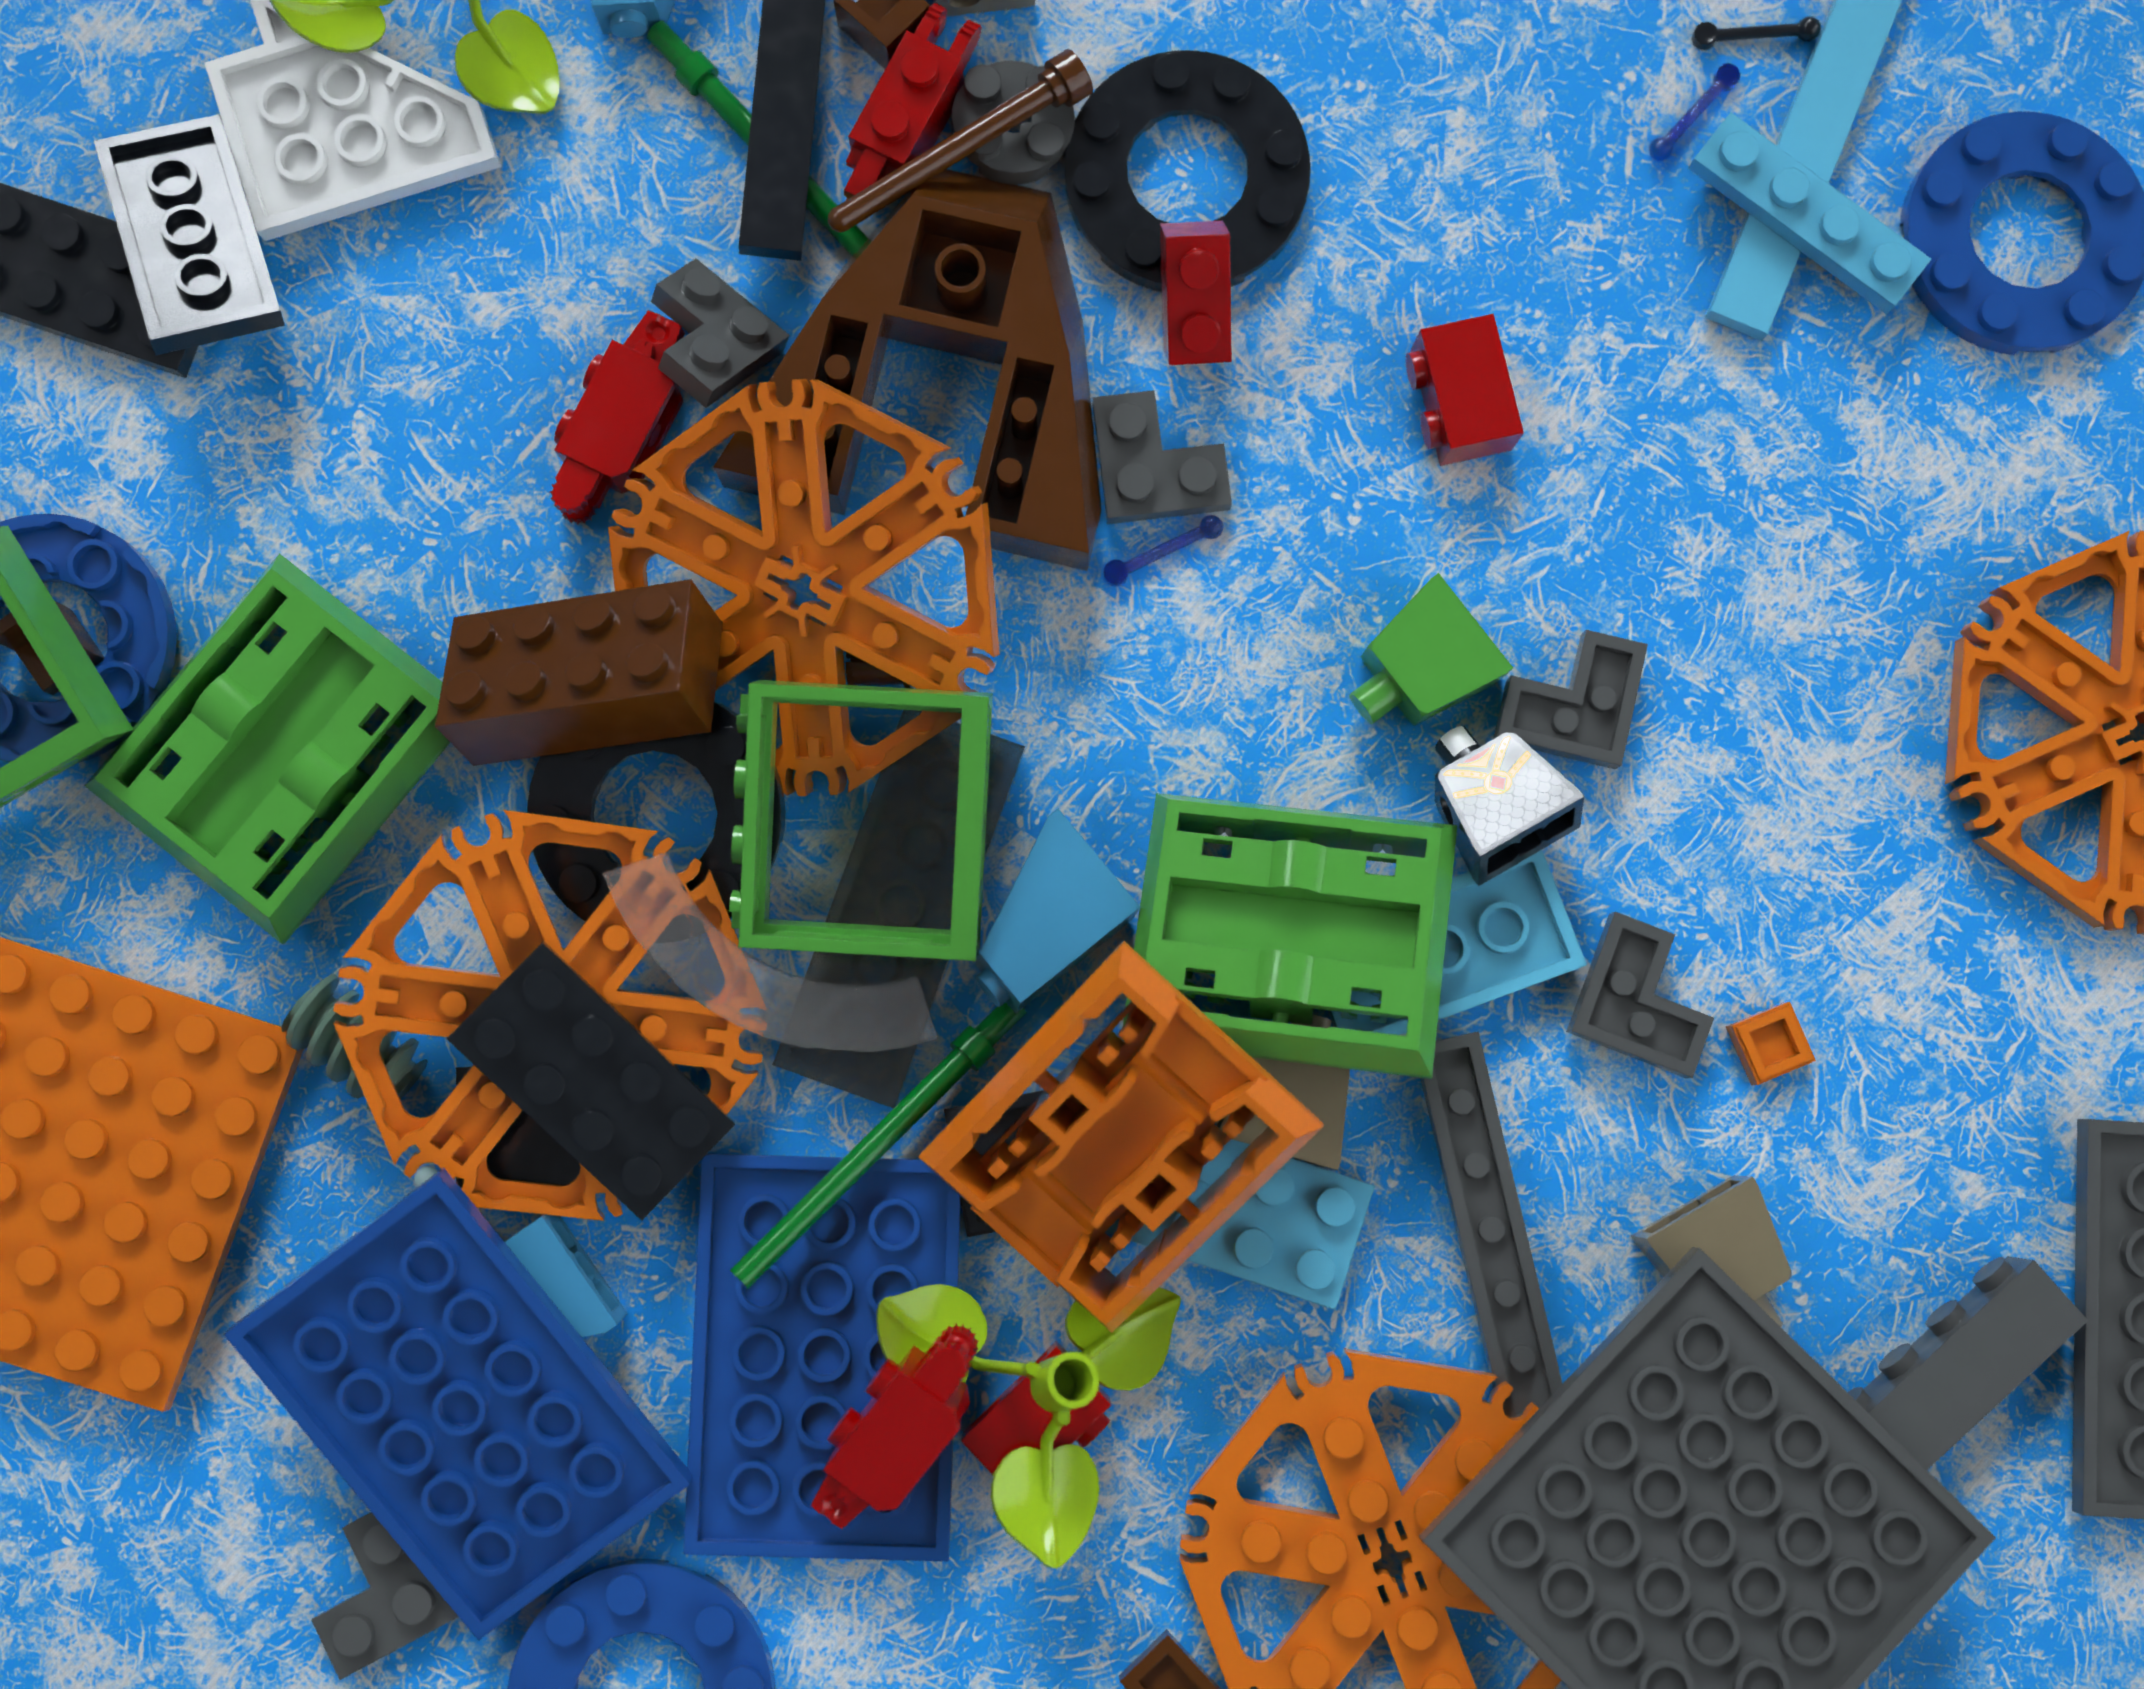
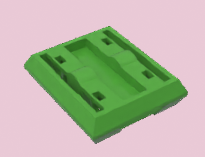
[84,553,450,944]
[1121,793,1458,1079]

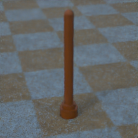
[828,49,1093,232]

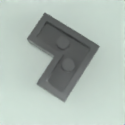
[651,258,790,408]
[1092,390,1232,524]
[1493,630,1648,769]
[1566,912,1714,1078]
[311,1512,458,1680]

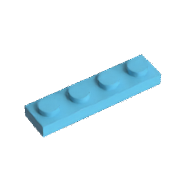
[1688,112,1931,314]

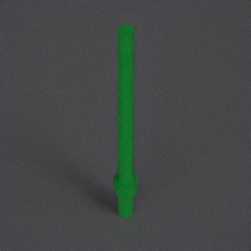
[647,21,868,256]
[730,1002,1027,1289]

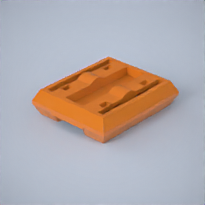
[918,941,1324,1333]

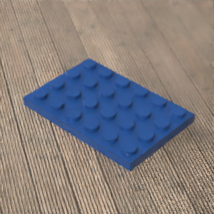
[683,1153,961,1562]
[224,1168,693,1641]

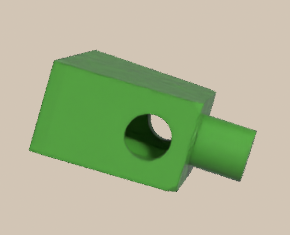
[1349,573,1513,726]

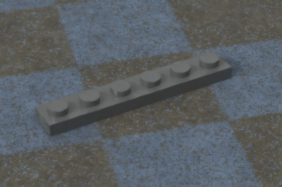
[1420,1032,1562,1418]

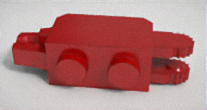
[844,3,982,200]
[550,310,685,525]
[810,1324,978,1529]

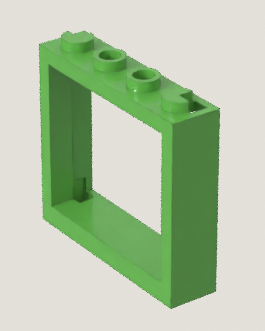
[0,526,133,808]
[729,680,993,961]

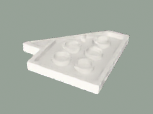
[204,0,501,241]

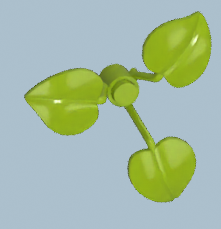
[269,0,560,114]
[876,1284,1181,1569]

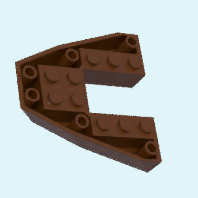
[713,169,1102,571]

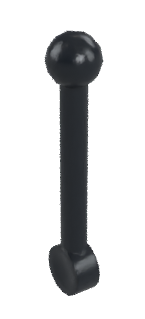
[1692,16,1821,50]

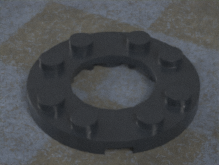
[1065,50,1311,292]
[527,701,786,943]

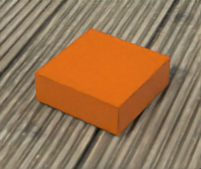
[1725,1002,1816,1085]

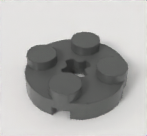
[951,61,1075,185]

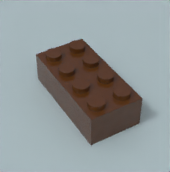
[435,579,723,766]

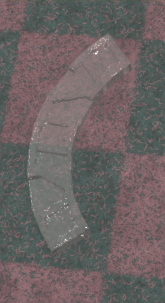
[603,851,938,1052]

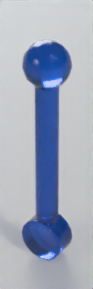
[1649,63,1741,161]
[1103,515,1224,586]

